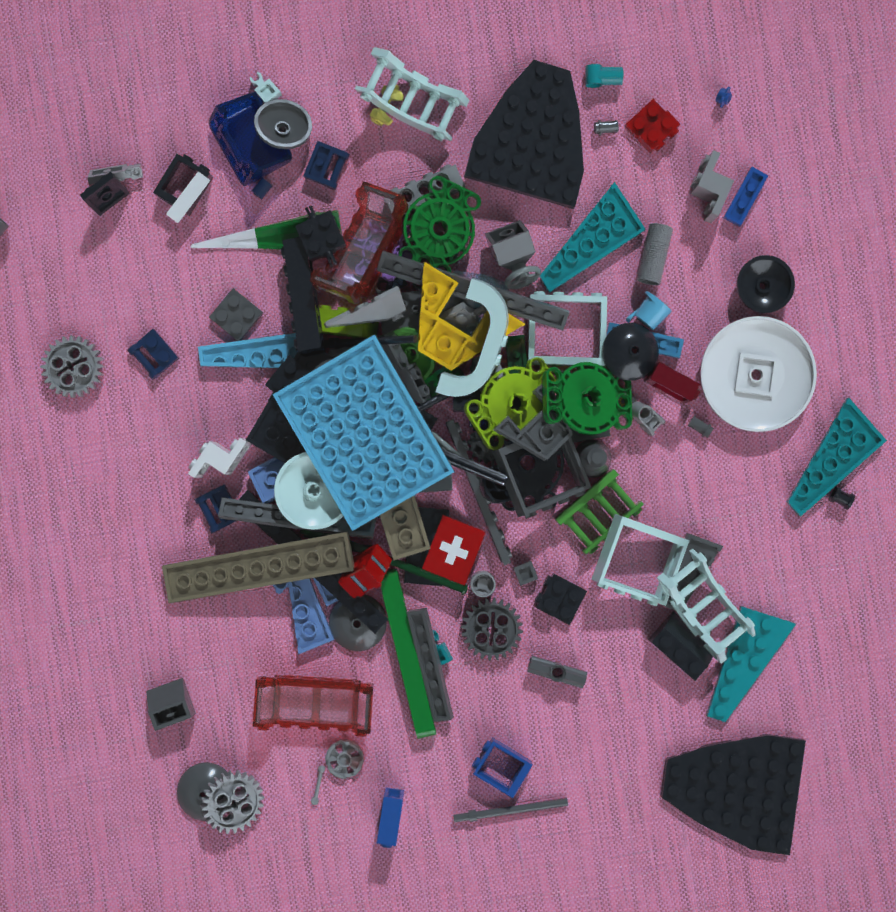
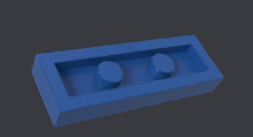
[723,167,769,227]

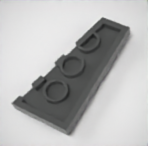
[661,533,723,610]

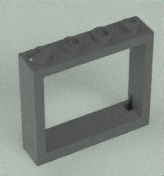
[492,437,591,519]

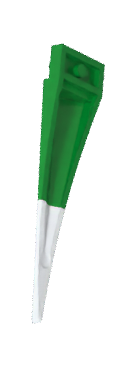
[191,210,344,250]

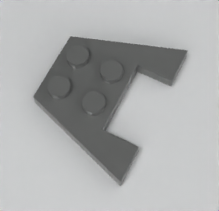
[493,383,573,461]

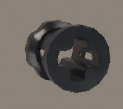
[829,486,855,510]

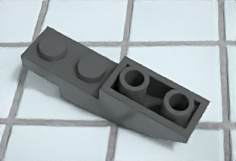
[379,330,432,404]

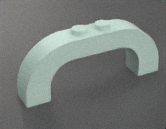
[436,278,509,397]

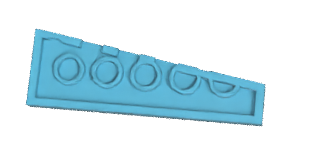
[198,333,298,368]

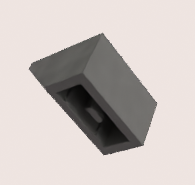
[146,678,196,731]

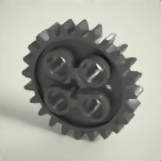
[461,597,523,661]

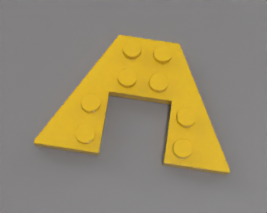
[417,262,525,371]

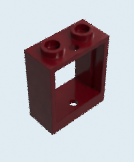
[644,362,701,404]

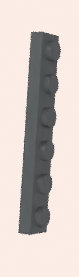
[406,608,454,722]

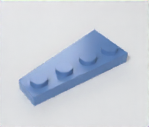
[288,579,334,655]

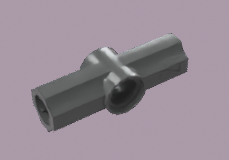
[527,656,587,688]

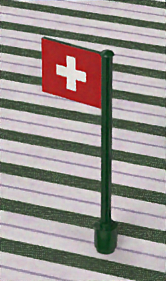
[300,515,486,595]

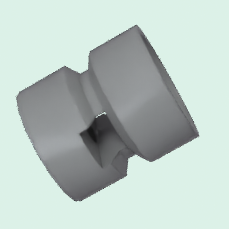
[470,570,496,597]

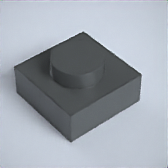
[513,561,538,586]

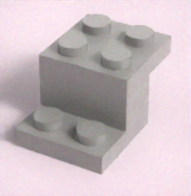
[690,150,734,224]

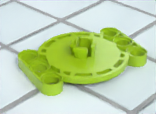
[464,357,556,450]

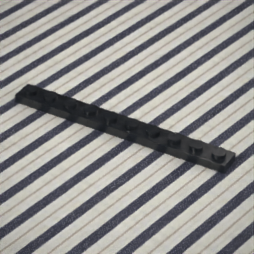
[239,490,389,634]

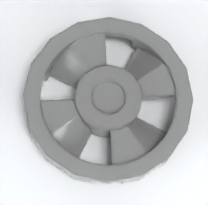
[325,739,364,779]

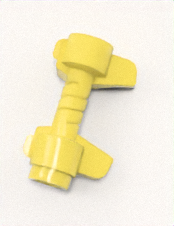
[370,85,404,126]

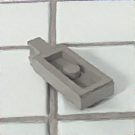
[87,164,143,185]

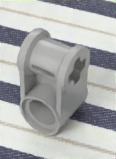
[632,401,665,437]

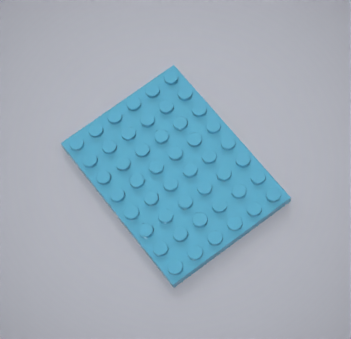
[273,335,455,531]

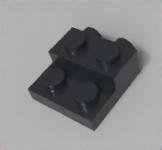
[534,573,587,625]

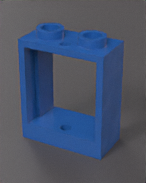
[472,737,533,798]
[377,787,404,848]

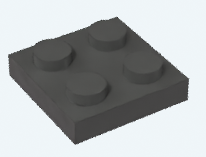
[209,288,263,341]

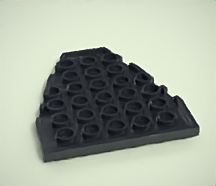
[464,60,584,209]
[661,734,806,855]

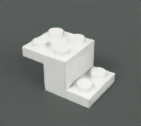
[188,438,251,478]

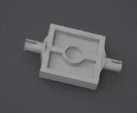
[439,302,487,335]

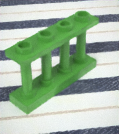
[554,469,644,554]

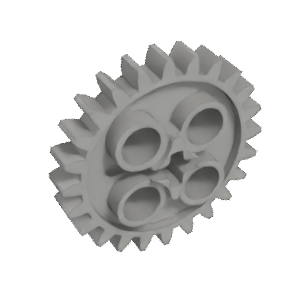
[40,335,105,398]
[200,770,264,834]

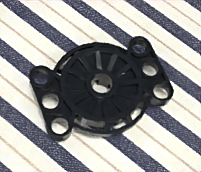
[491,438,564,511]

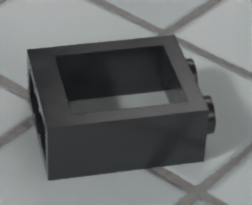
[153,154,213,216]

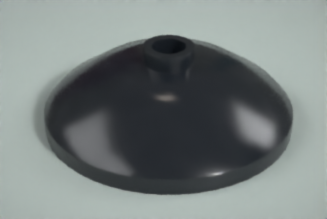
[736,255,795,313]
[602,323,659,381]

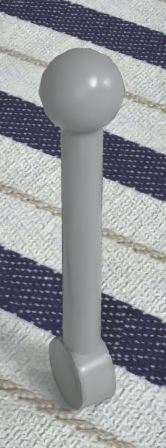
[311,765,325,805]

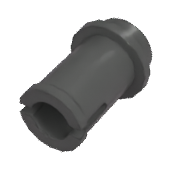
[594,120,619,136]
[688,416,714,438]

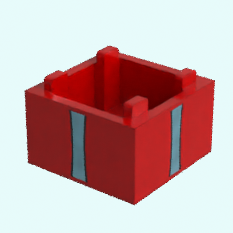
[338,544,392,598]

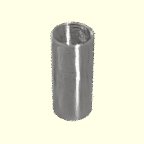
[637,223,673,285]

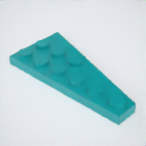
[539,182,646,293]
[787,397,887,517]
[706,606,796,722]

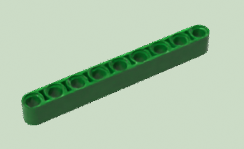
[381,568,437,739]

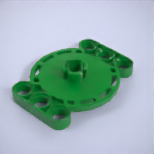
[398,176,481,272]
[542,362,632,435]

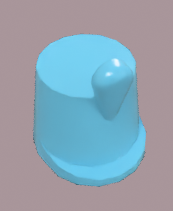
[626,291,672,330]

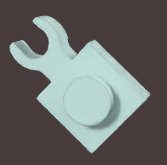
[250,72,282,103]

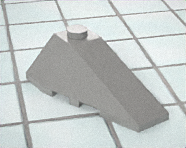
[324,286,406,328]

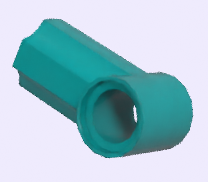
[585,64,624,88]

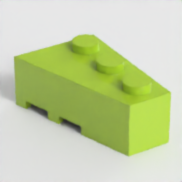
[319,305,379,339]

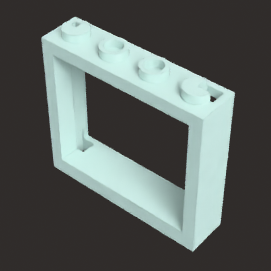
[527,291,607,367]
[592,514,689,606]

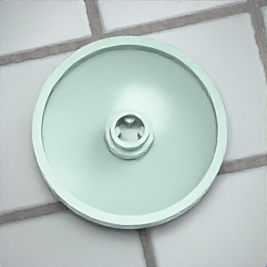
[274,452,343,530]

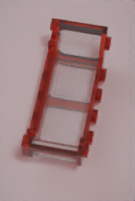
[310,181,409,305]
[253,675,374,737]

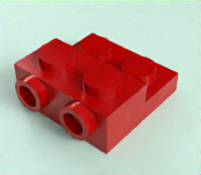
[625,98,680,154]

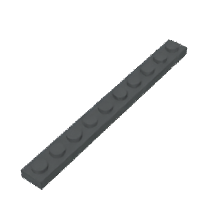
[377,251,570,331]

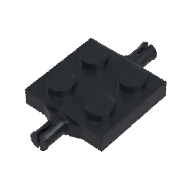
[295,206,347,267]

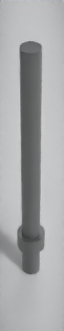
[453,798,568,823]

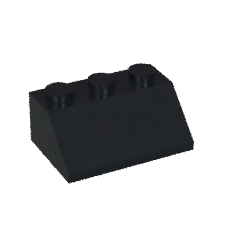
[648,611,713,681]

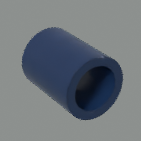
[251,178,273,200]

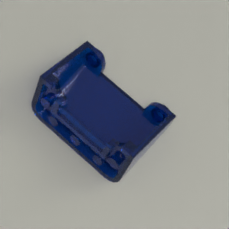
[209,91,292,186]

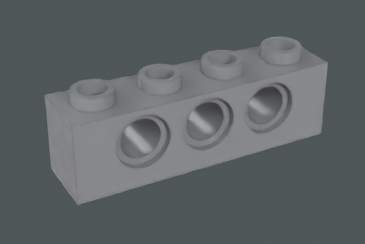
[385,164,465,220]

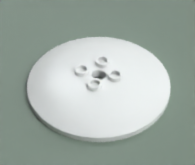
[700,316,817,432]

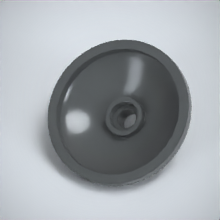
[254,99,312,149]
[329,594,387,651]
[177,762,233,821]

